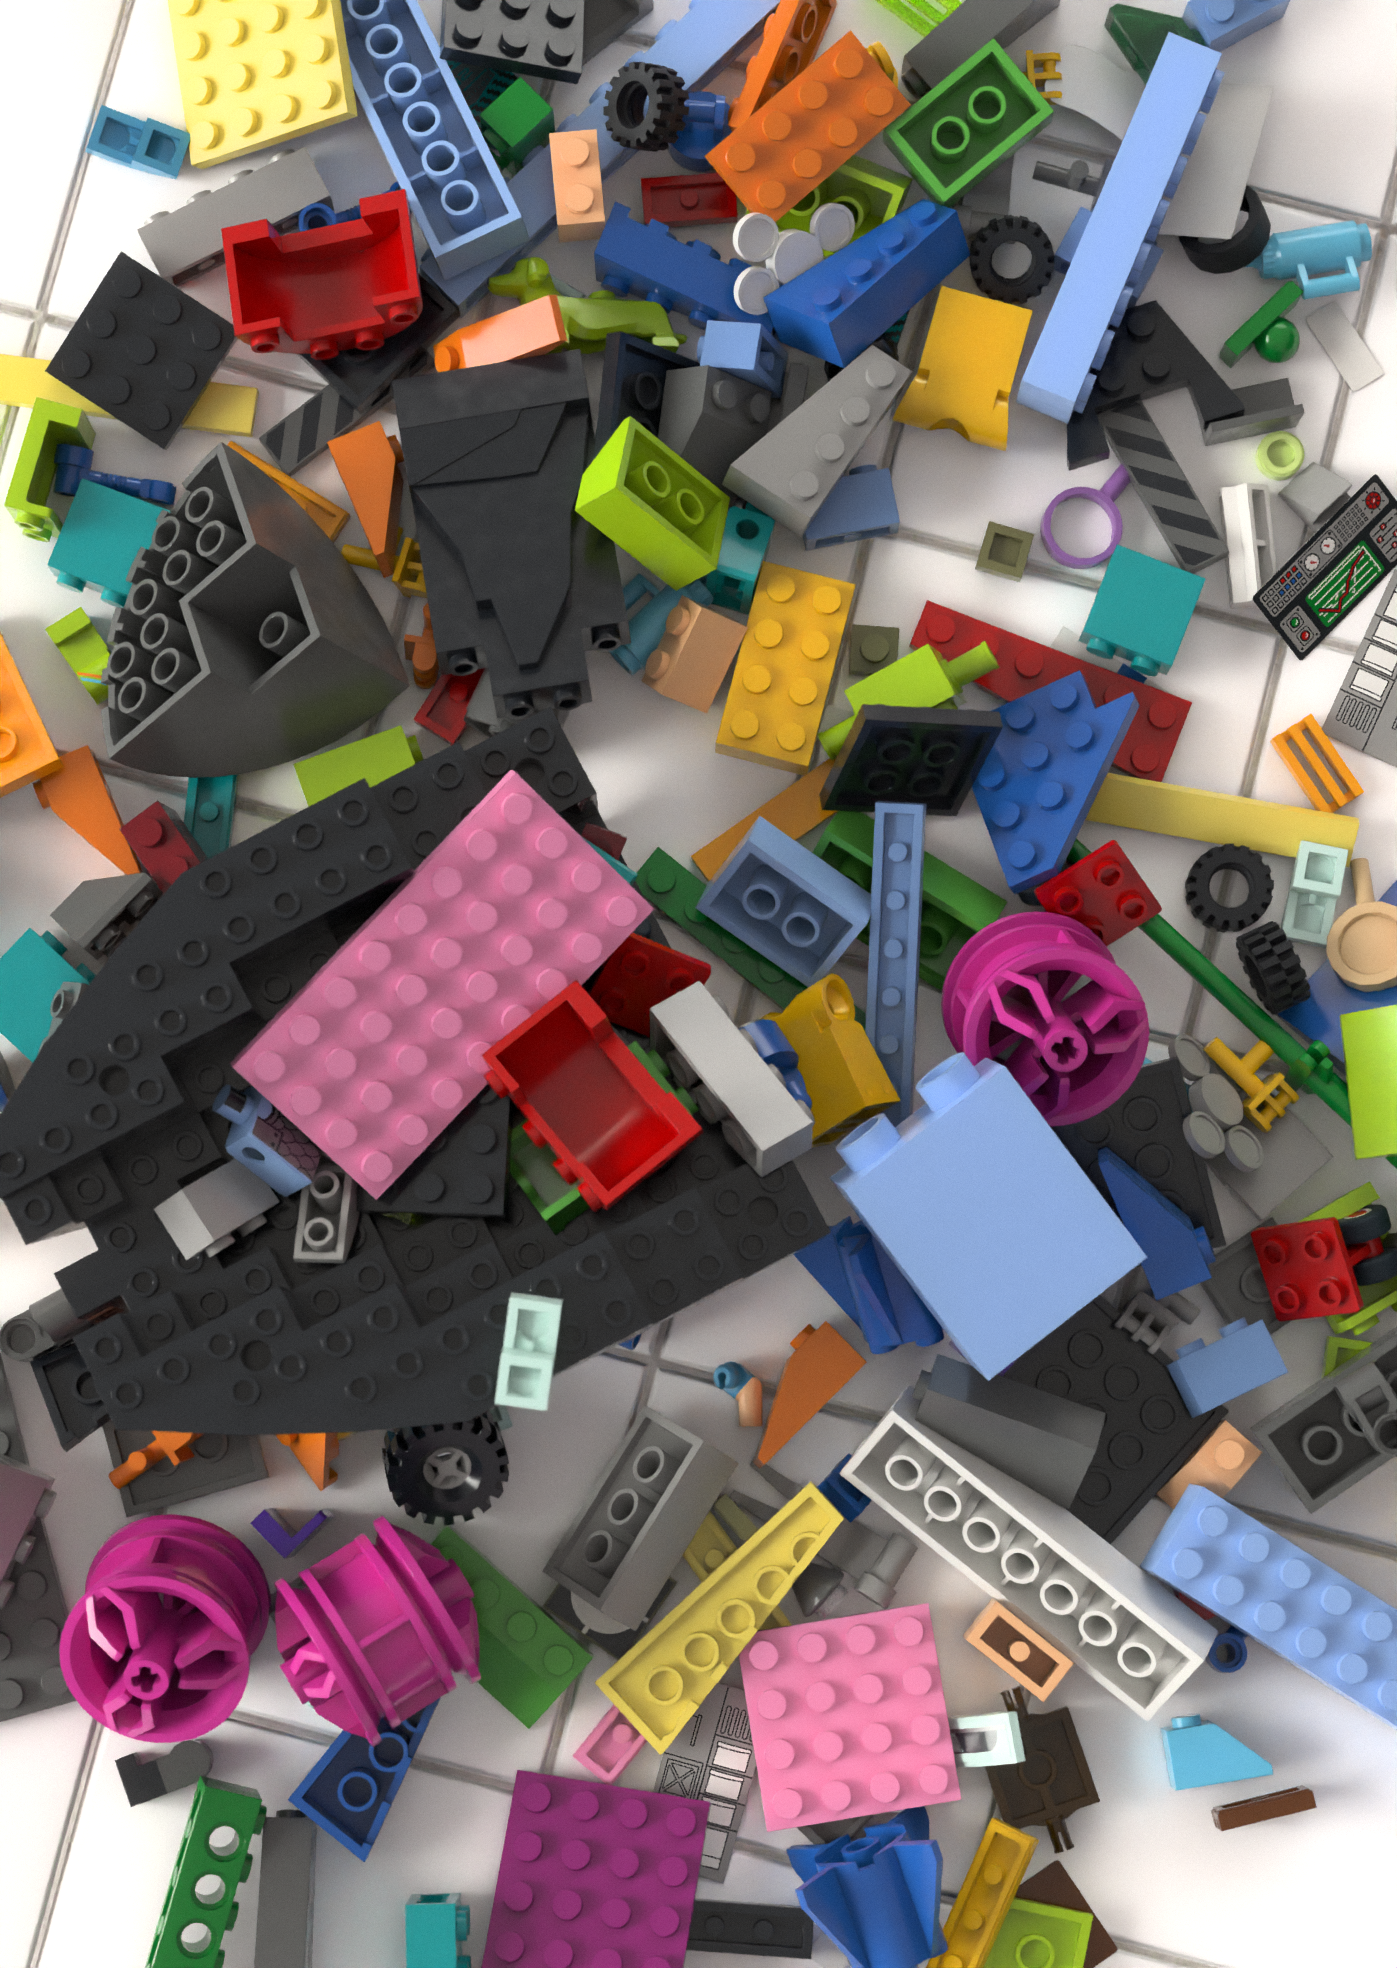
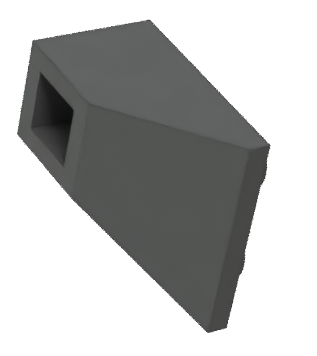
[50,872,163,961]

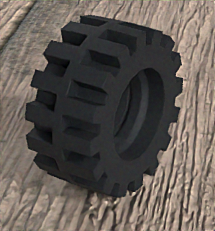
[603,62,689,152]
[969,214,1055,305]
[1185,844,1274,933]

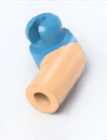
[713,1361,763,1427]

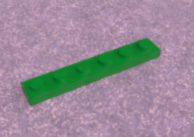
[635,847,866,1031]

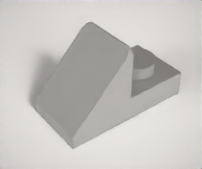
[1278,461,1352,533]

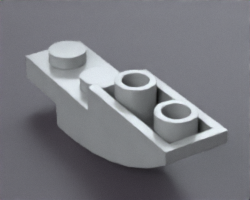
[293,1151,360,1263]

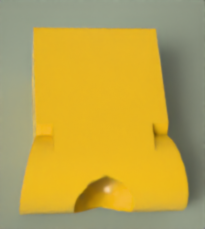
[892,285,1033,451]
[760,973,901,1148]

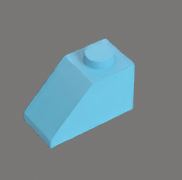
[1160,1713,1273,1791]

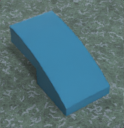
[85,105,191,179]

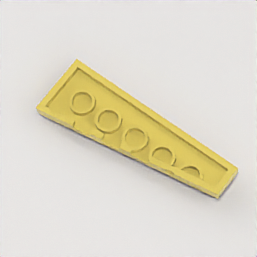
[595,1481,844,1755]

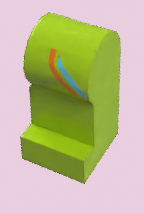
[45,607,111,705]

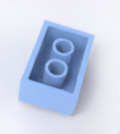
[696,816,871,987]

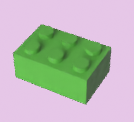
[883,38,1054,208]

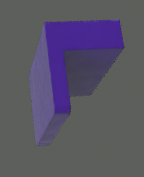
[250,1508,335,1559]

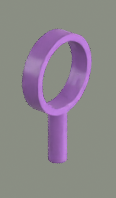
[1040,464,1130,569]

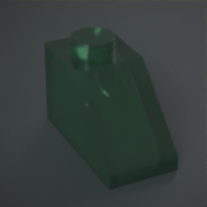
[1104,3,1206,85]

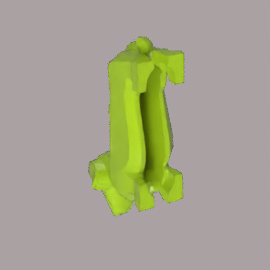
[487,257,688,355]

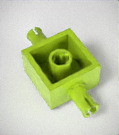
[817,641,1000,760]

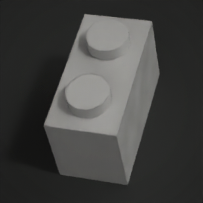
[154,1159,279,1260]

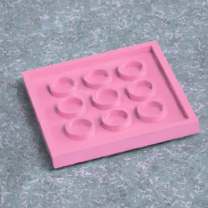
[739,1603,962,1832]

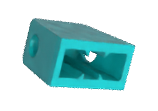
[706,500,776,615]

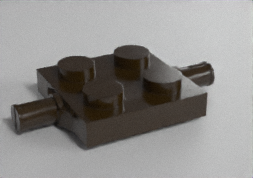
[984,1686,1100,1853]

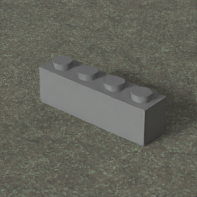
[137,147,334,287]

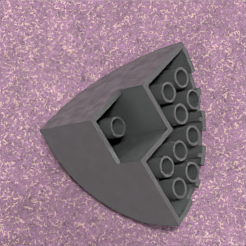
[101,442,410,778]

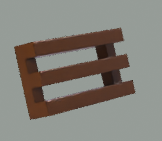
[1211,1785,1317,1831]

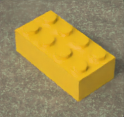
[715,561,856,776]

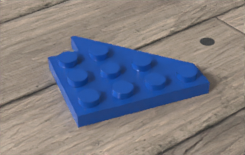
[972,670,1140,895]

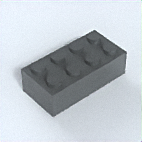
[1250,1327,1397,1514]

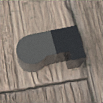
[114,1739,214,1807]

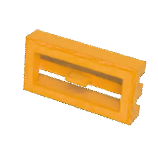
[1270,714,1364,813]

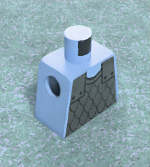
[213,1085,323,1197]

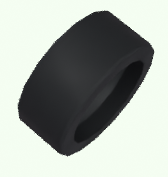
[1178,185,1271,274]

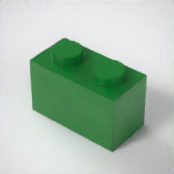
[479,77,556,176]

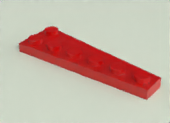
[909,600,1192,782]

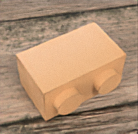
[549,129,605,243]
[642,595,748,713]
[963,1598,1074,1702]

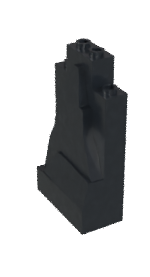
[391,349,631,719]

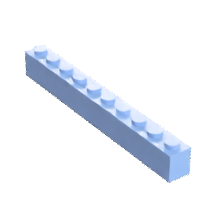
[419,0,780,319]

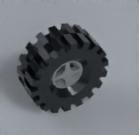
[382,1411,509,1526]

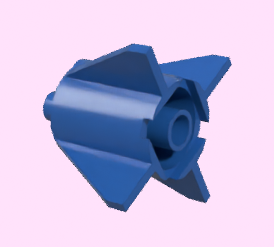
[794,1216,944,1354]
[786,1806,948,1968]

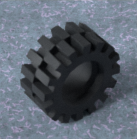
[1236,921,1311,1015]

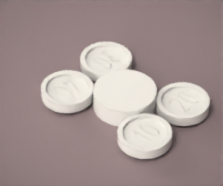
[733,202,855,315]

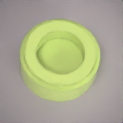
[1255,431,1304,481]

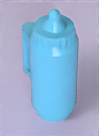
[1246,220,1372,300]
[609,573,713,676]

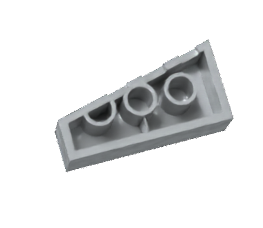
[722,345,912,537]
[650,981,815,1177]

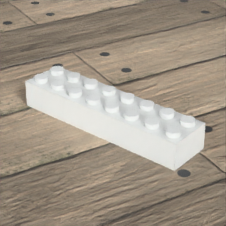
[839,1385,1219,1722]

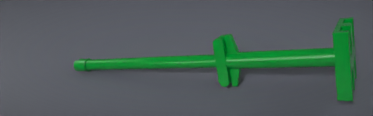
[1066,838,1397,1169]

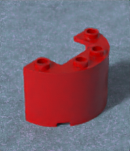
[221,189,423,360]
[481,980,703,1212]

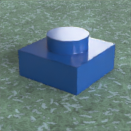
[817,1453,872,1523]

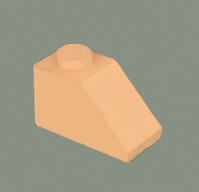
[1156,1420,1263,1510]

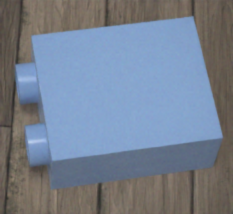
[830,1052,1147,1381]

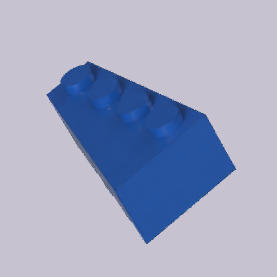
[763,198,970,368]
[594,201,783,337]
[288,1697,441,1863]

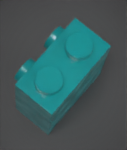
[47,478,171,608]
[1078,544,1206,677]
[0,928,96,1063]
[405,1893,471,1968]

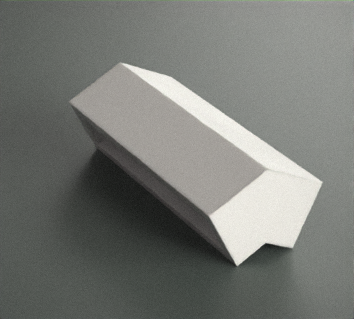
[1218,483,1277,609]

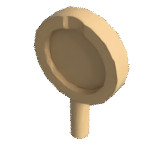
[1326,858,1397,992]

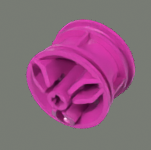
[941,911,1149,1126]
[59,1515,271,1743]
[274,1516,481,1747]

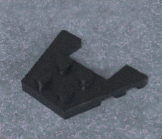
[1066,300,1245,471]

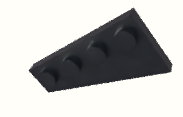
[30,1342,111,1452]

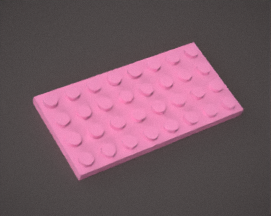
[230,769,654,1200]

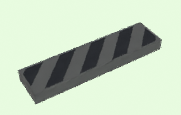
[258,349,435,477]
[1097,400,1229,574]

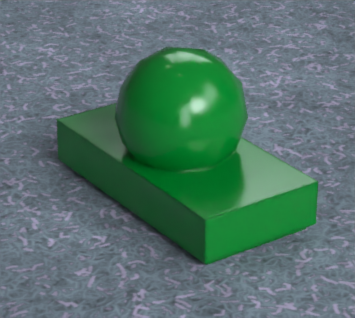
[1219,281,1303,368]

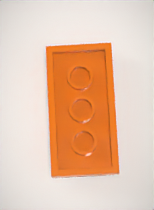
[728,0,838,132]
[704,30,911,222]

